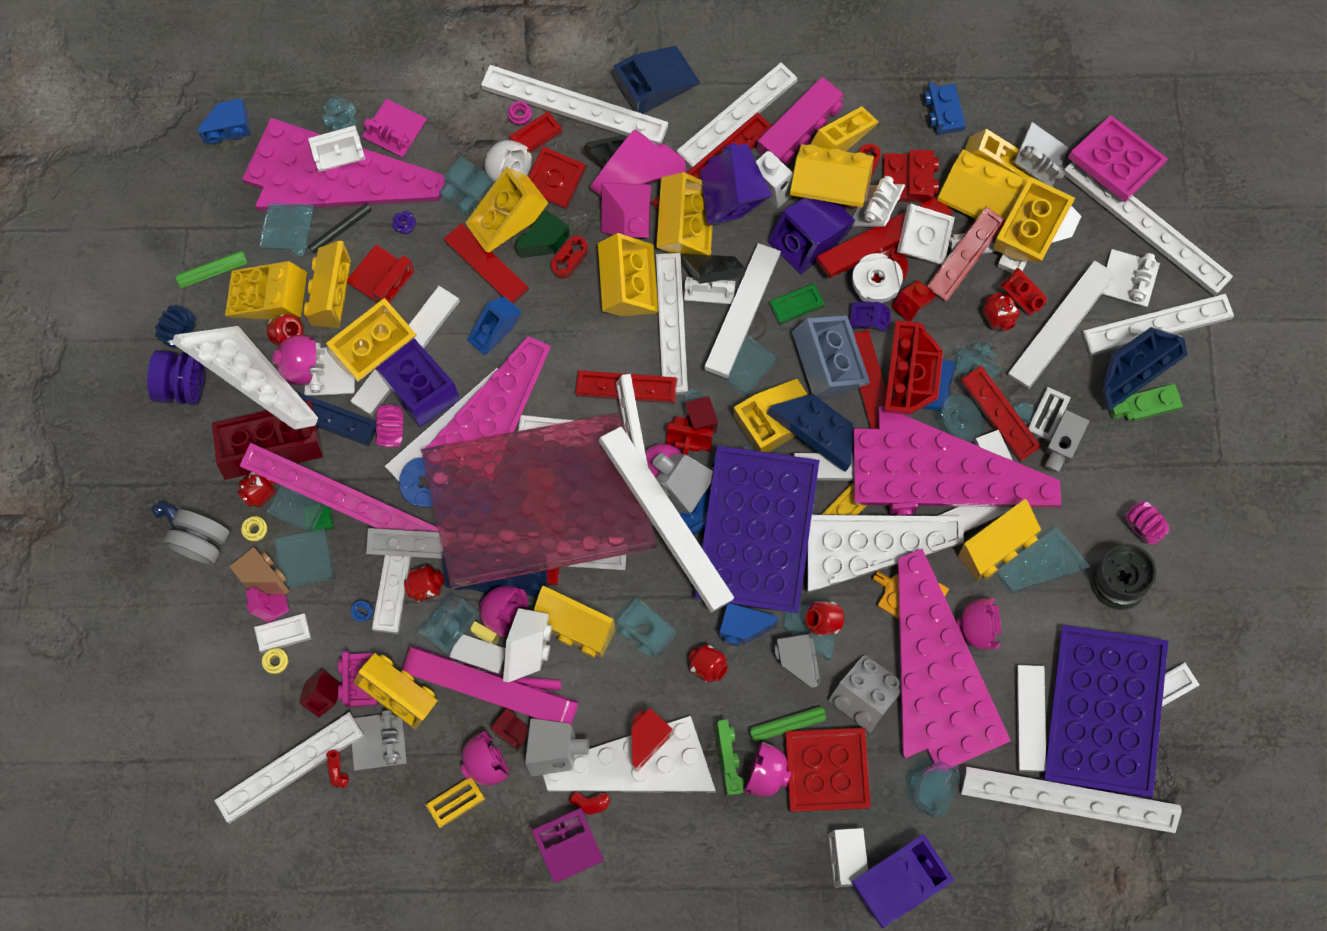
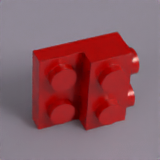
[883,150,939,203]

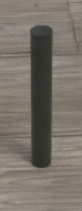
[308,203,372,254]

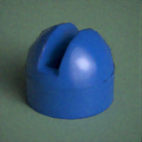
[351,601,373,622]

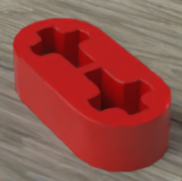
[551,236,588,279]

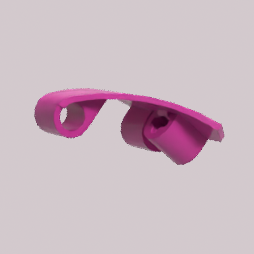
[590,129,687,197]

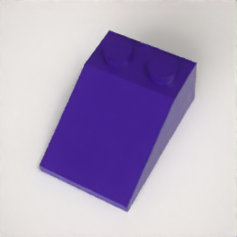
[375,338,460,428]

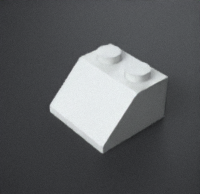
[503,608,552,682]

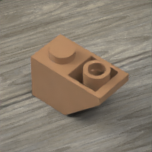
[229,547,289,594]

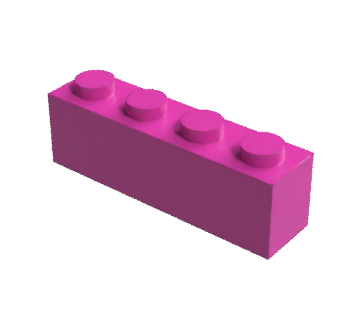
[757,77,844,165]

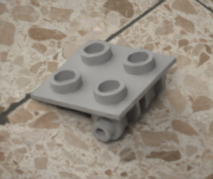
[1014,122,1068,187]
[352,710,407,771]

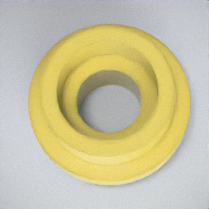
[241,516,268,542]
[262,648,288,674]

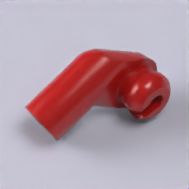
[326,750,349,788]
[569,791,610,815]

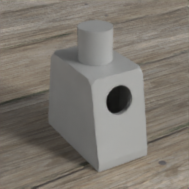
[1045,410,1089,473]
[653,453,714,513]
[525,719,589,776]

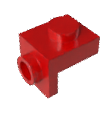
[892,280,936,322]

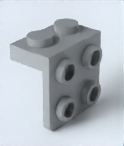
[828,655,901,733]

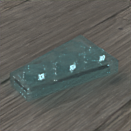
[996,527,1090,593]

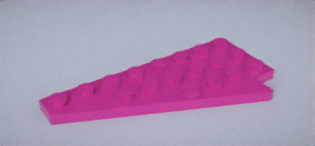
[853,406,1061,508]
[897,549,1011,773]

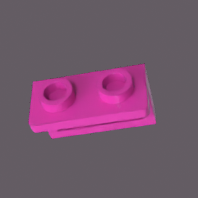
[338,651,378,708]

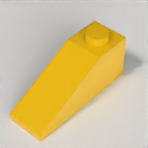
[811,106,879,152]
[965,129,1038,180]

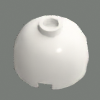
[484,140,532,183]

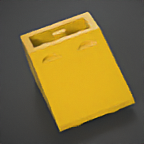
[225,261,307,320]
[733,379,808,453]

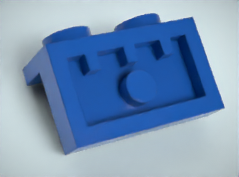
[924,82,966,135]

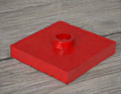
[528,146,587,210]

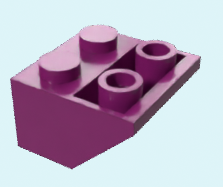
[531,808,604,884]

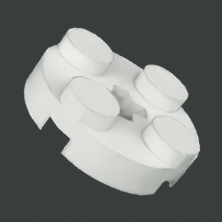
[852,253,903,303]

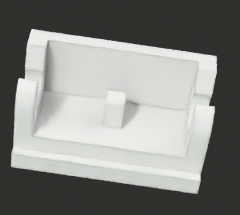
[308,126,365,172]
[828,828,868,888]

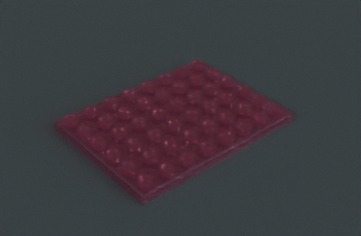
[421,413,657,589]

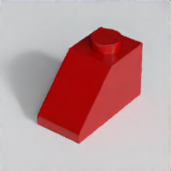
[631,708,674,772]

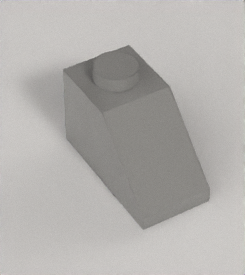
[775,633,821,687]

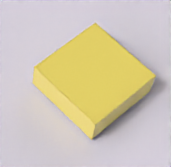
[470,621,500,645]

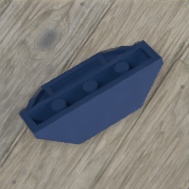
[1102,327,1188,411]

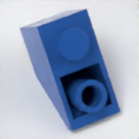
[198,98,251,144]

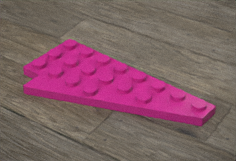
[242,118,448,211]

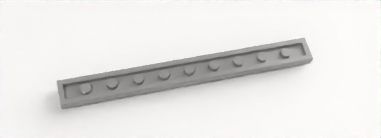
[366,528,627,570]

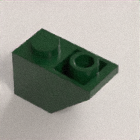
[515,210,570,258]

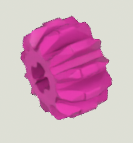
[375,405,403,448]
[1125,501,1170,545]

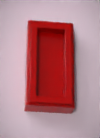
[509,111,562,153]

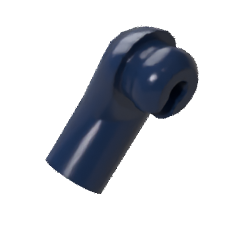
[151,501,177,530]

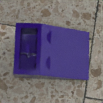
[851,834,954,929]

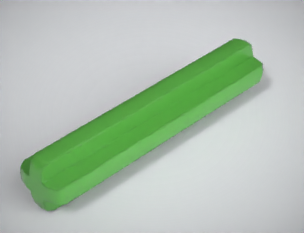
[175,251,247,288]
[750,706,826,742]

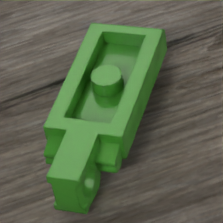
[1110,384,1183,422]
[715,720,743,796]

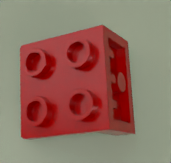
[347,245,415,304]

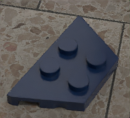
[766,394,853,472]

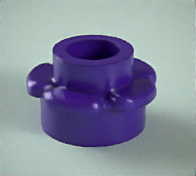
[392,211,416,234]

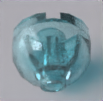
[911,763,960,819]

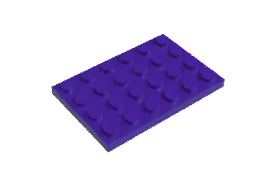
[695,446,820,614]
[1044,625,1169,798]

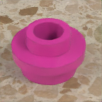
[508,101,532,125]

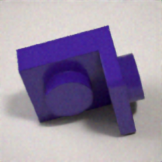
[850,302,891,332]

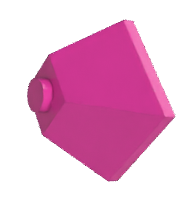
[601,183,651,238]

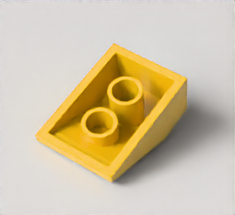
[465,167,548,252]

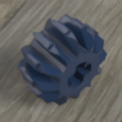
[155,304,196,348]

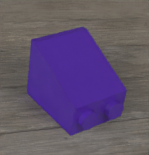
[701,143,772,226]
[768,198,856,275]

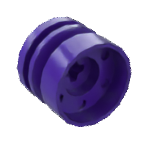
[147,350,205,405]

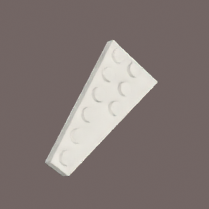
[172,326,318,429]
[808,515,964,593]
[543,716,716,793]

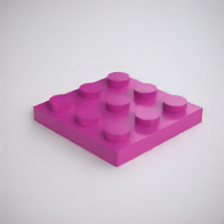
[1068,115,1168,202]

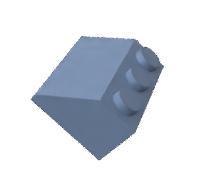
[792,315,870,399]

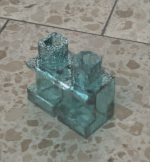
[439,155,495,216]

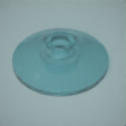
[941,394,983,442]

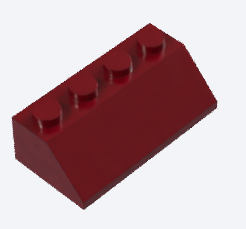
[212,400,323,480]

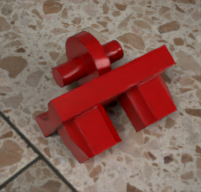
[1000,267,1047,316]
[666,416,713,456]

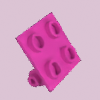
[362,99,427,158]

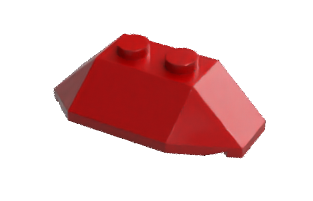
[885,320,943,415]

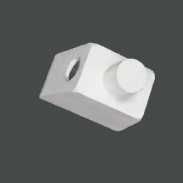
[756,151,793,208]

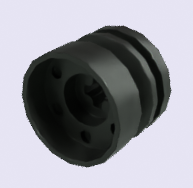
[1092,544,1157,610]

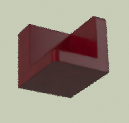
[684,396,718,433]
[299,669,341,718]
[491,708,530,752]

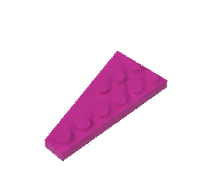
[421,336,551,483]

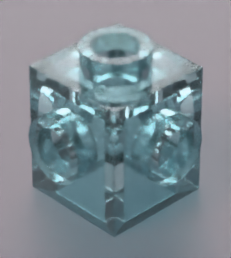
[321,96,358,131]

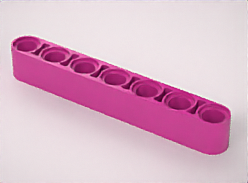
[402,646,579,725]

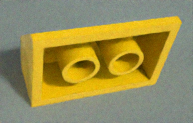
[790,144,874,207]
[937,149,1028,231]
[657,172,713,255]
[993,177,1075,262]
[598,233,659,316]
[304,241,351,328]
[326,298,417,381]
[958,499,1041,581]
[534,586,616,658]
[353,653,438,730]

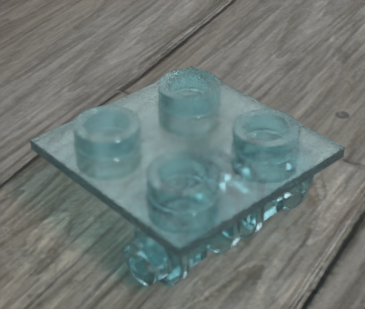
[260,203,315,256]

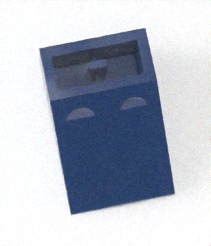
[613,46,700,114]

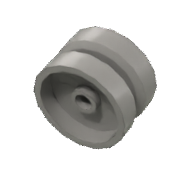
[162,509,230,566]

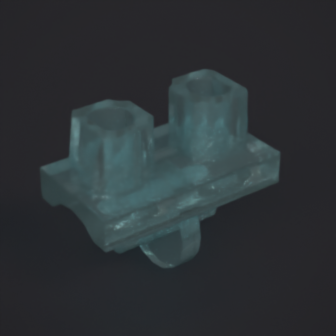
[956,341,1002,380]

